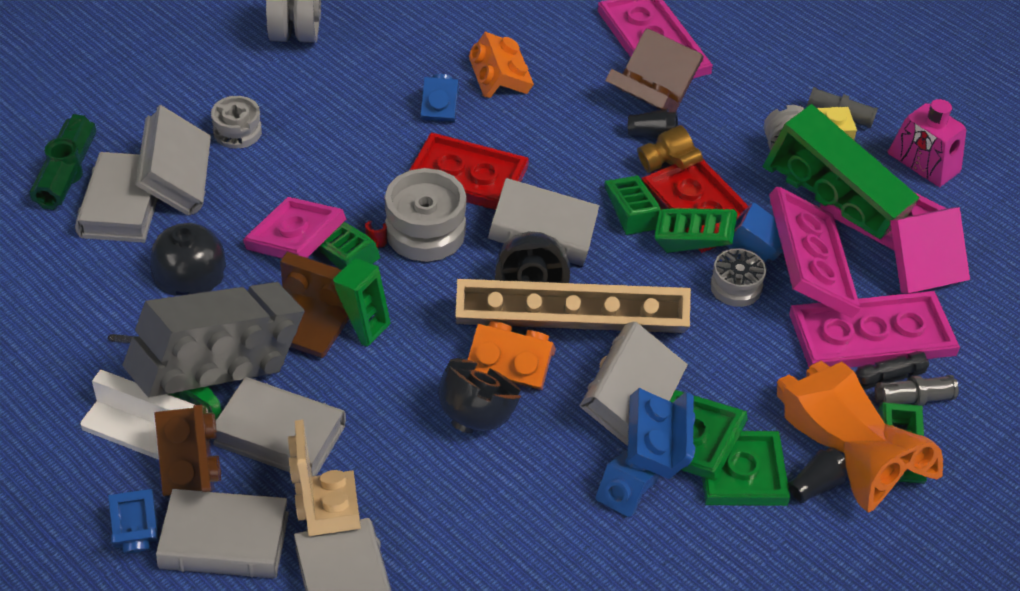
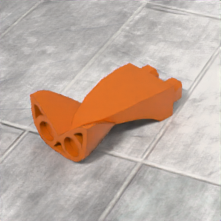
[777,360,943,513]

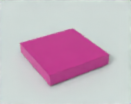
[243,197,346,258]
[890,207,970,294]

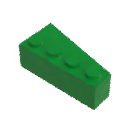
[762,104,920,239]

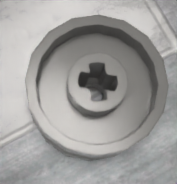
[266,0,321,43]
[385,168,467,262]

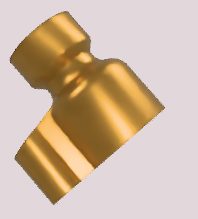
[637,125,703,173]

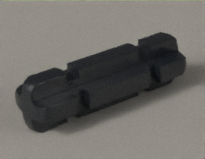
[855,351,929,389]

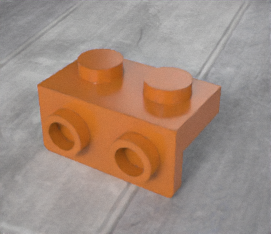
[469,32,534,98]
[468,321,556,390]

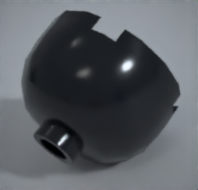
[150,223,226,296]
[495,231,570,283]
[438,358,521,434]

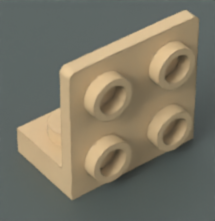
[288,419,361,536]

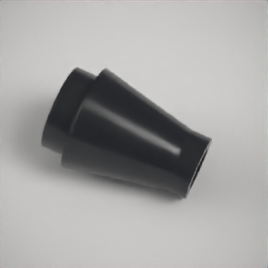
[628,108,678,140]
[788,447,848,503]

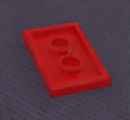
[410,132,529,210]
[641,159,748,253]

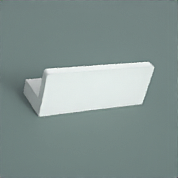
[80,370,208,460]

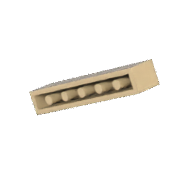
[456,279,691,333]

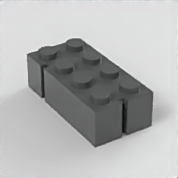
[122,282,305,398]

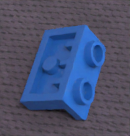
[627,388,695,479]

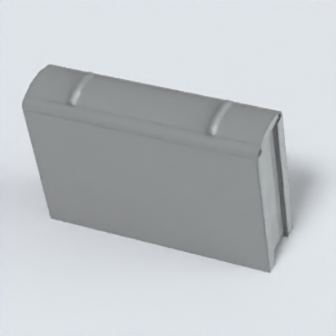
[135,105,211,215]
[75,152,158,243]
[488,178,600,266]
[580,322,688,446]
[214,377,346,476]
[156,489,289,578]
[294,518,392,591]

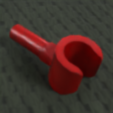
[365,221,387,249]

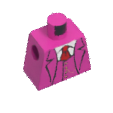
[888,99,966,188]

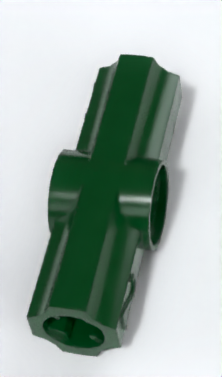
[30,114,96,210]

